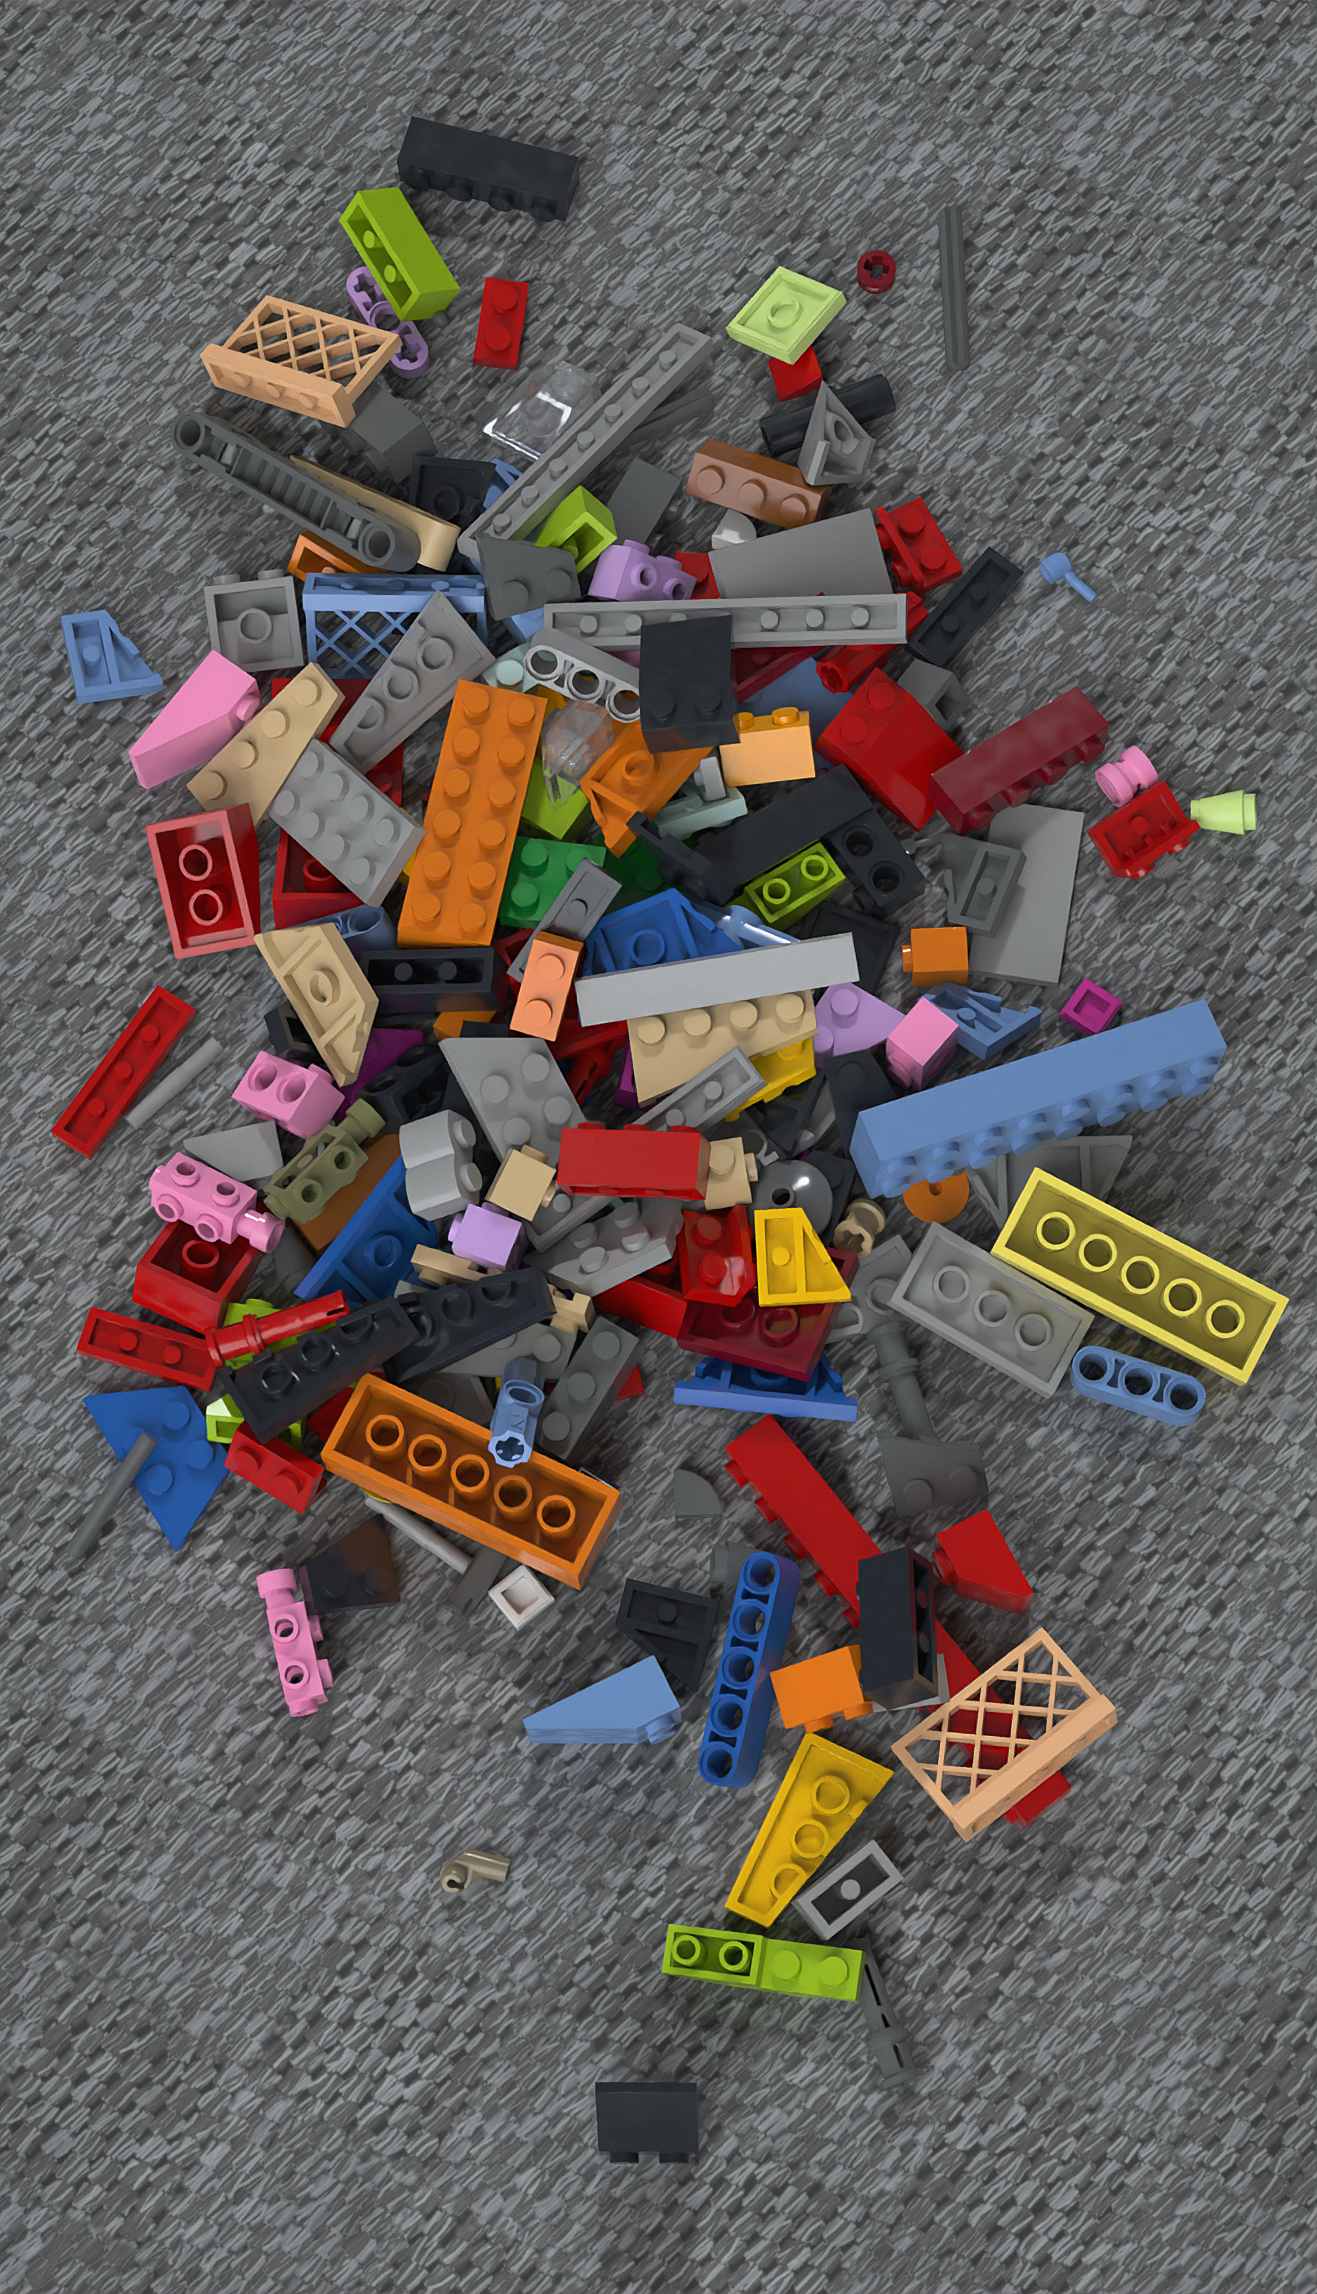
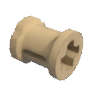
[833,1199,886,1259]

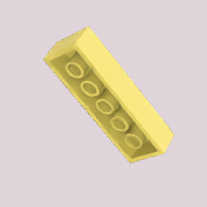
[989,1167,1289,1386]

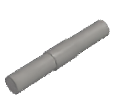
[124,1037,224,1130]
[365,1496,473,1575]

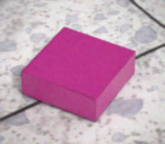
[1059,978,1124,1037]

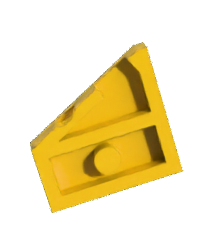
[754,1208,852,1307]

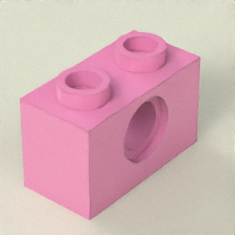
[885,997,959,1092]

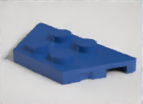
[577,888,744,1025]
[294,1154,440,1310]
[673,1351,858,1422]
[82,1385,231,1552]

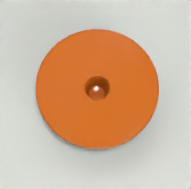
[902,1171,969,1223]

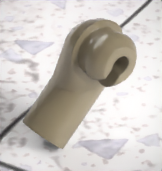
[440,1849,511,1894]

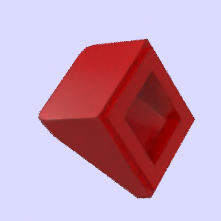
[768,344,823,402]

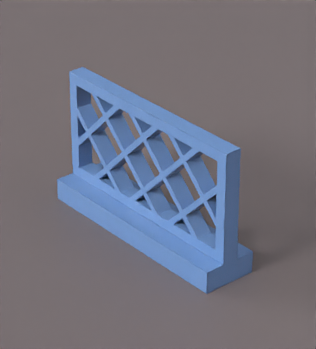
[302,573,488,684]

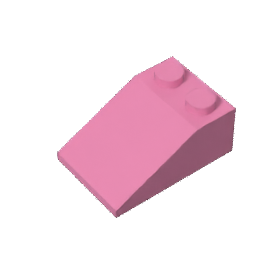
[128,650,264,789]

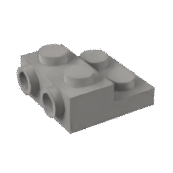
[204,569,305,673]

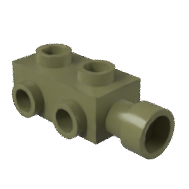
[263,1098,385,1224]

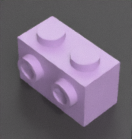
[587,540,697,602]
[448,1202,529,1274]

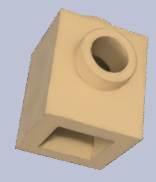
[704,1137,758,1210]
[484,1144,558,1221]

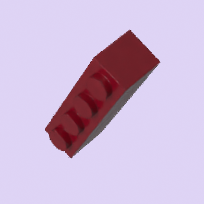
[927,686,1109,836]

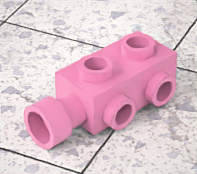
[149,1152,285,1254]
[256,1569,334,1717]

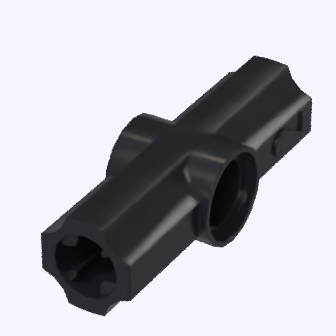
[759,373,896,458]

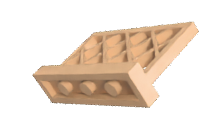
[200,295,403,428]
[891,1627,1118,1843]

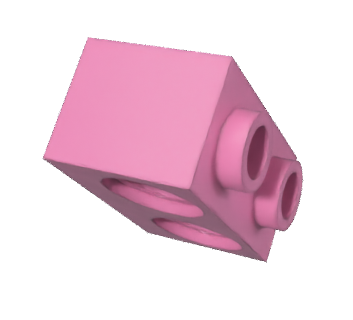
[231,1051,345,1140]

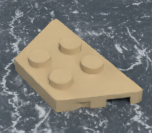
[253,922,379,1087]

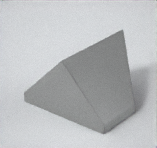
[797,380,876,485]

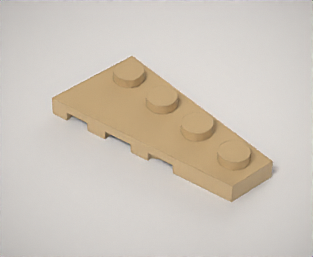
[186,662,345,833]
[627,989,819,1108]
[411,1244,597,1335]

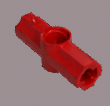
[815,590,929,694]

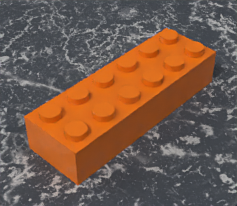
[396,679,548,950]
[320,1373,623,1591]

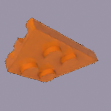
[579,719,715,859]

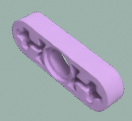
[346,266,430,379]

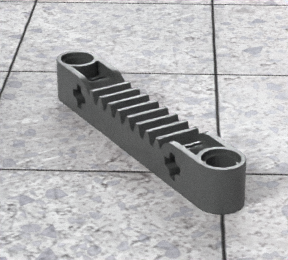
[170,410,421,572]

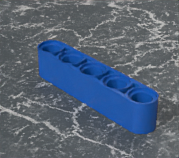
[698,1551,800,1789]

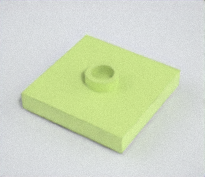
[726,266,847,365]

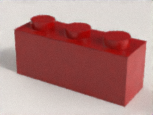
[557,1122,711,1200]

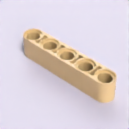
[289,455,461,571]

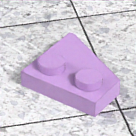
[815,983,906,1073]

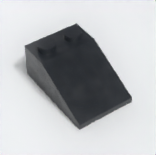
[639,615,741,754]
[595,2082,699,2165]

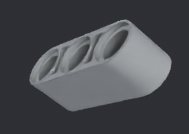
[523,628,640,723]

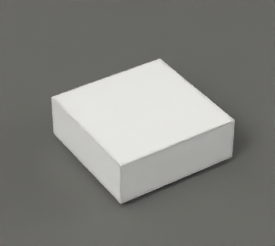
[488,1564,555,1631]

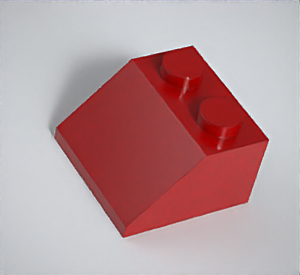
[930,1509,1034,1615]

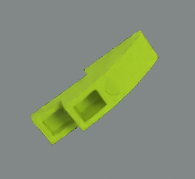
[722,842,846,932]
[661,1924,866,2003]

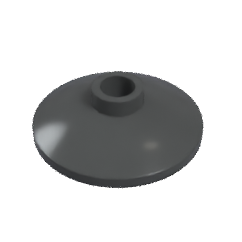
[744,1160,833,1240]

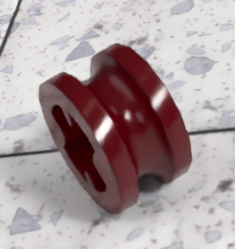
[857,250,896,294]

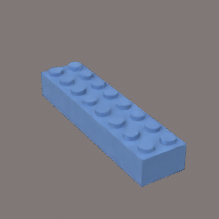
[849,999,1227,1199]

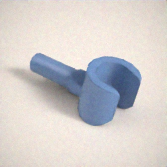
[1039,553,1098,603]

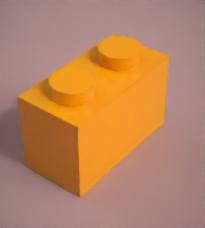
[719,707,815,787]

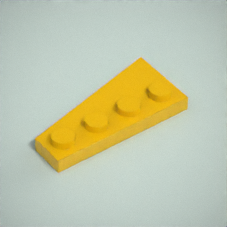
[724,1733,895,1929]

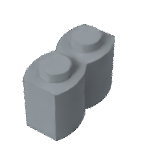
[399,1109,482,1221]

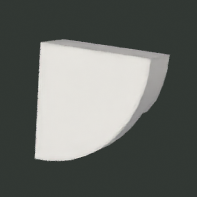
[712,508,756,549]

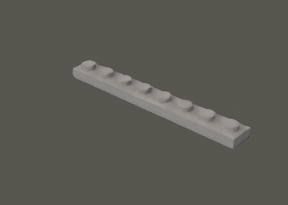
[456,323,714,563]
[544,594,908,653]

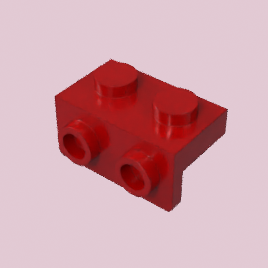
[1086,781,1201,880]
[224,1420,327,1515]

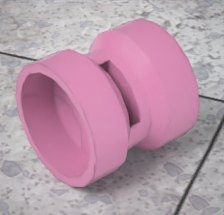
[1095,746,1159,808]

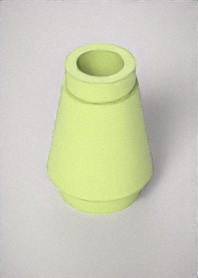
[1191,789,1257,835]

